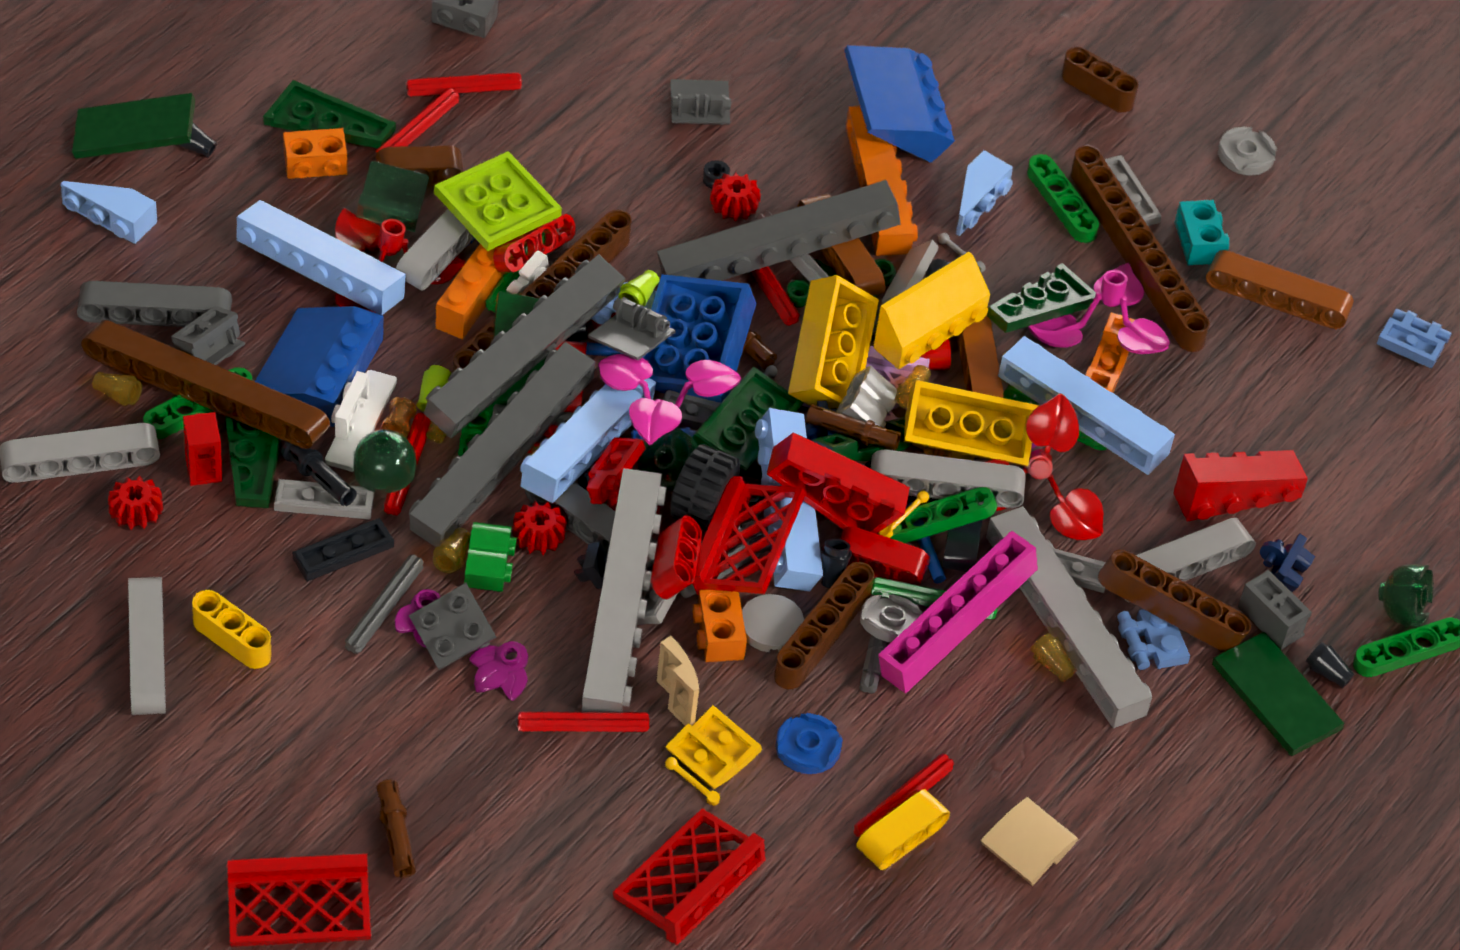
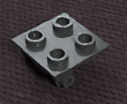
[670,79,731,125]
[588,297,675,360]
[409,583,496,670]

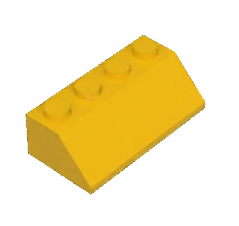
[873,252,990,369]
[788,275,879,409]
[904,380,1039,467]

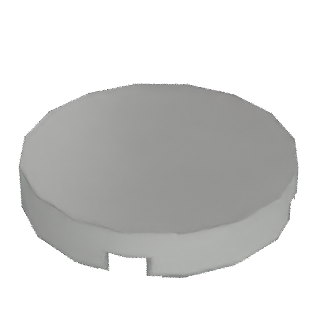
[1218,127,1276,175]
[742,594,805,652]
[860,595,922,642]

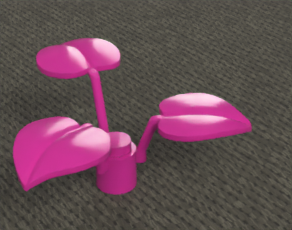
[1028,263,1170,354]
[598,354,741,445]

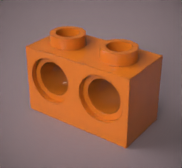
[283,128,347,179]
[692,590,747,662]

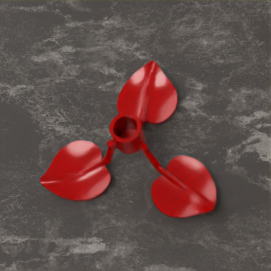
[335,208,466,313]
[985,393,1104,540]

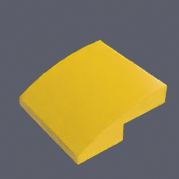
[665,705,762,789]

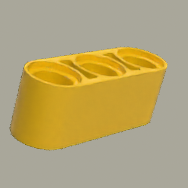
[192,590,271,669]
[856,789,950,870]

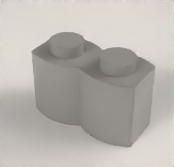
[837,365,897,428]

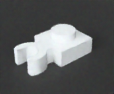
[506,250,549,295]

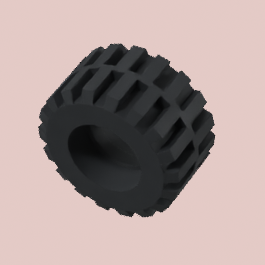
[671,444,740,532]

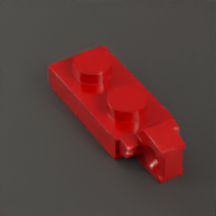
[587,437,646,504]

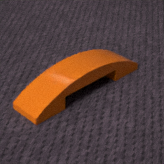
[1086,312,1135,392]

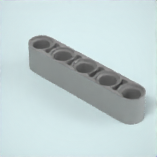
[396,209,474,291]
[0,423,160,483]
[870,450,1026,508]
[1125,518,1256,602]
[128,577,166,715]

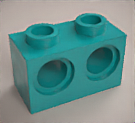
[1174,200,1230,265]

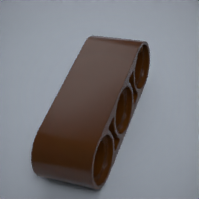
[1062,47,1138,113]
[376,146,463,187]

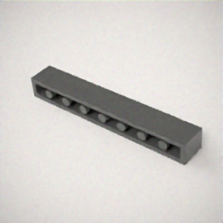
[657,180,901,281]
[424,254,626,438]
[409,342,595,550]

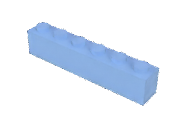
[236,200,406,315]
[998,336,1175,475]
[520,378,656,503]
[755,408,823,592]

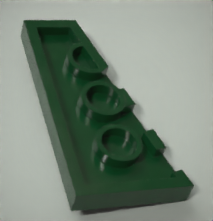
[263,80,396,149]
[987,263,1096,333]
[225,416,281,508]

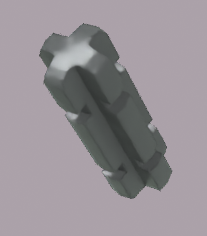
[859,636,887,694]

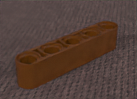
[1098,549,1251,652]
[774,562,874,689]

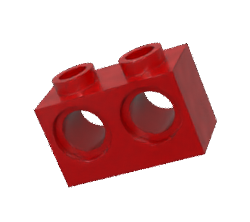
[183,412,222,486]

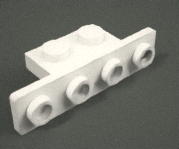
[325,370,397,472]

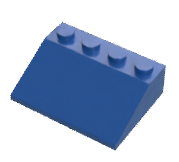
[844,45,955,163]
[642,274,757,403]
[255,306,384,427]

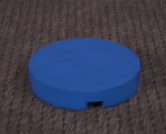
[775,713,843,774]

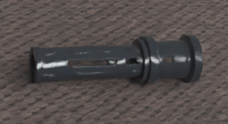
[281,441,357,506]

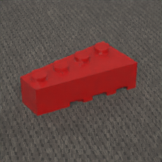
[767,432,910,534]
[1173,450,1308,522]

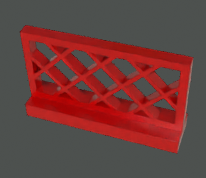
[692,476,806,596]
[613,808,766,946]
[227,854,371,947]

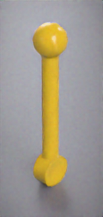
[879,491,929,538]
[665,757,720,806]

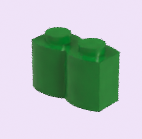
[464,522,517,592]

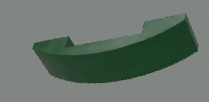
[813,417,913,461]

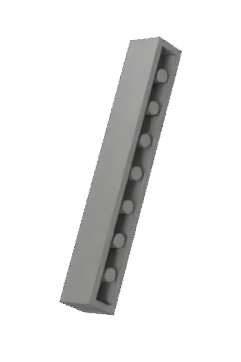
[582,468,666,712]
[986,506,1152,728]

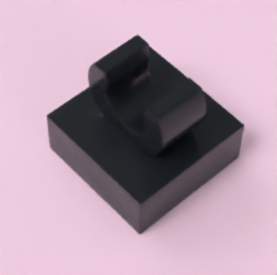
[574,542,608,589]

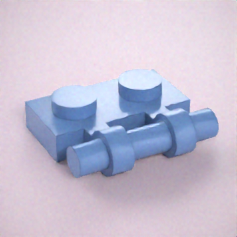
[1377,308,1452,369]
[1117,610,1190,670]

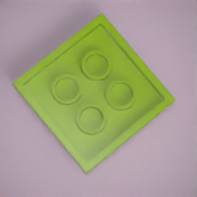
[434,151,562,251]

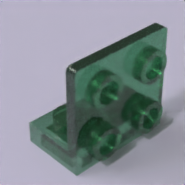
[356,161,429,232]

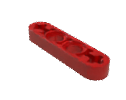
[493,214,576,273]

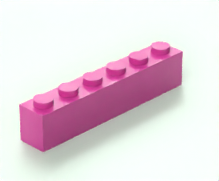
[878,530,1038,694]

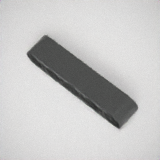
[77,281,232,327]
[525,482,658,571]

